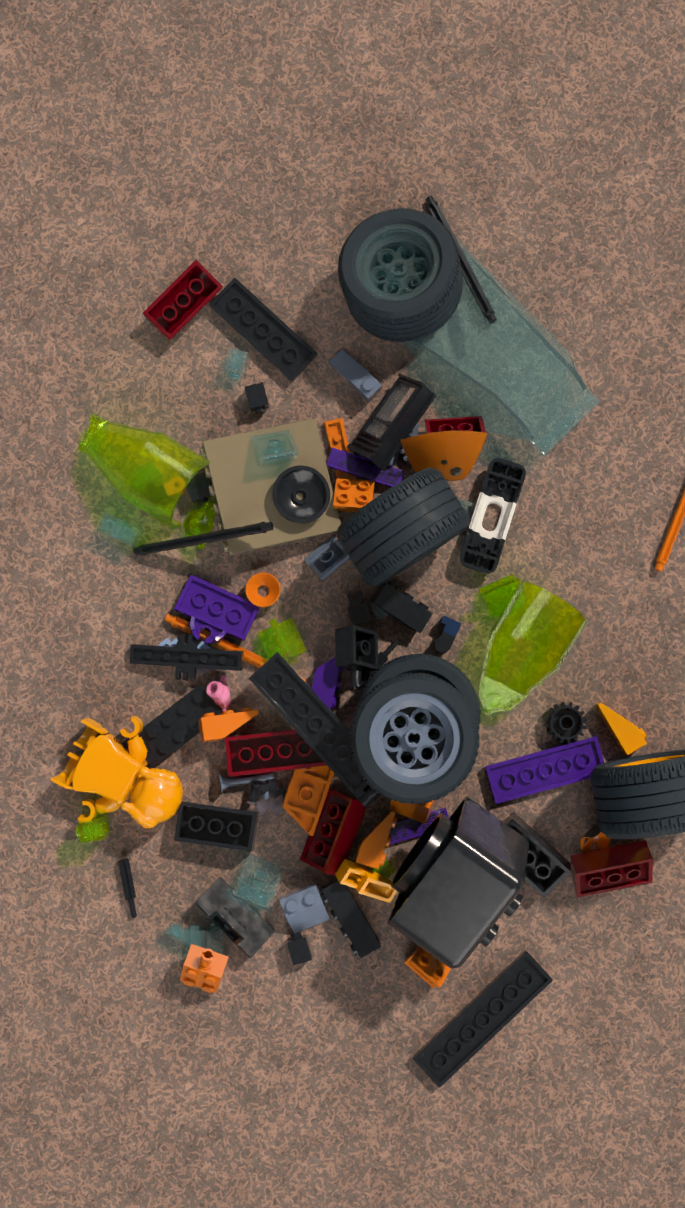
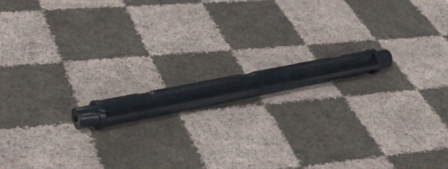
[425,196,497,324]
[133,521,274,556]

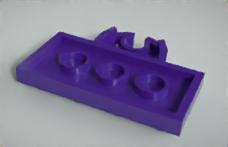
[174,575,260,645]

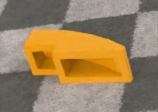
[335,859,397,903]

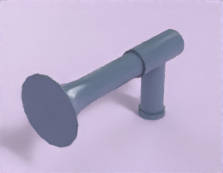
[219,772,274,799]

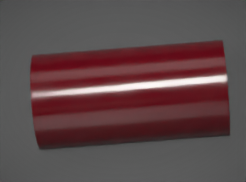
[142,260,223,341]

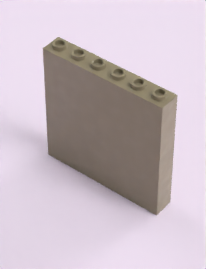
[199,419,341,557]

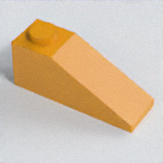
[595,703,648,755]

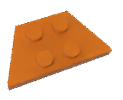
[281,766,334,836]

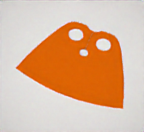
[401,431,487,481]

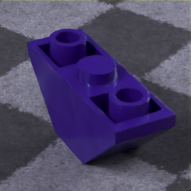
[312,657,344,710]

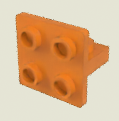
[333,478,374,512]
[404,946,451,989]

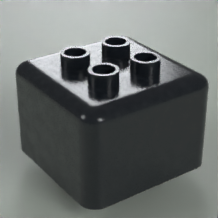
[387,796,529,969]

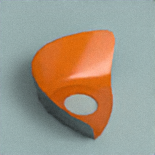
[580,826,611,853]

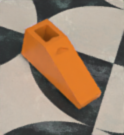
[198,707,259,743]
[355,811,397,869]

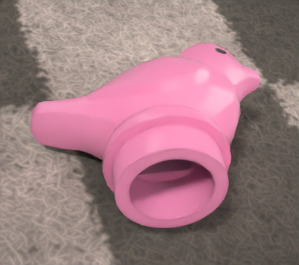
[206,675,232,711]

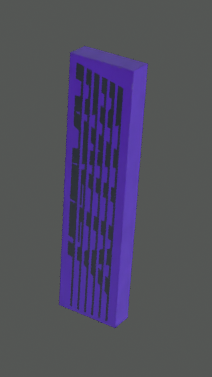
[327,447,404,488]
[372,807,449,845]

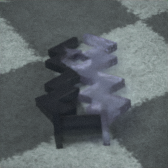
[247,781,286,816]

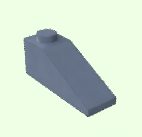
[328,350,382,403]

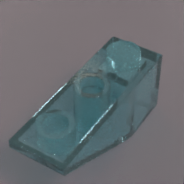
[165,924,225,955]

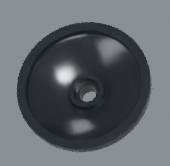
[272,465,330,524]

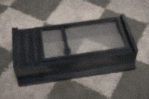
[347,373,437,471]

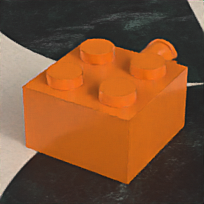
[180,944,229,993]

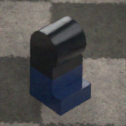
[434,616,462,653]

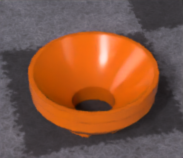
[246,572,281,607]

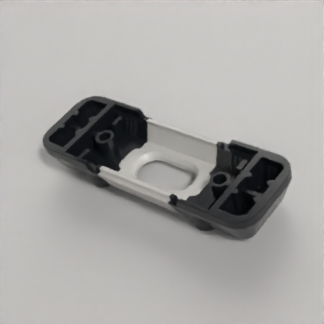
[460,458,526,574]

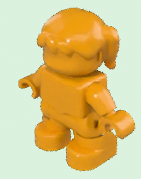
[51,715,183,829]

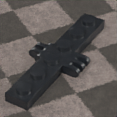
[130,634,244,681]

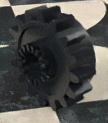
[544,702,587,744]

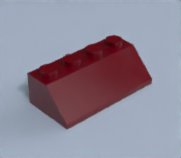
[300,788,366,876]
[570,841,653,898]

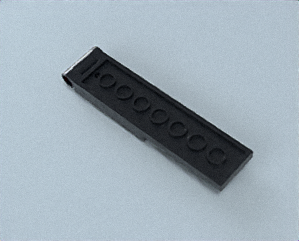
[248,652,382,808]

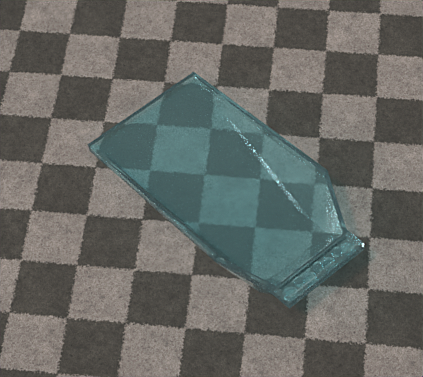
[383,238,600,456]

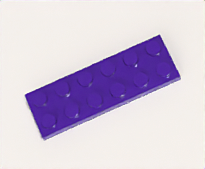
[485,736,604,804]

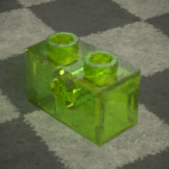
[76,815,110,843]

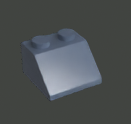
[279,883,330,934]

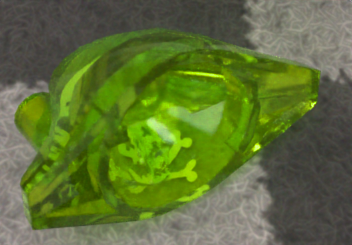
[183,501,215,550]

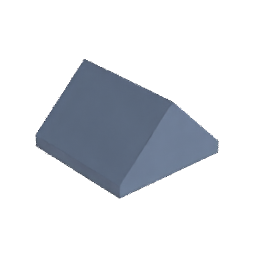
[304,536,350,582]

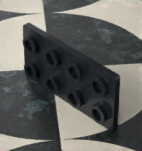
[195,877,275,958]

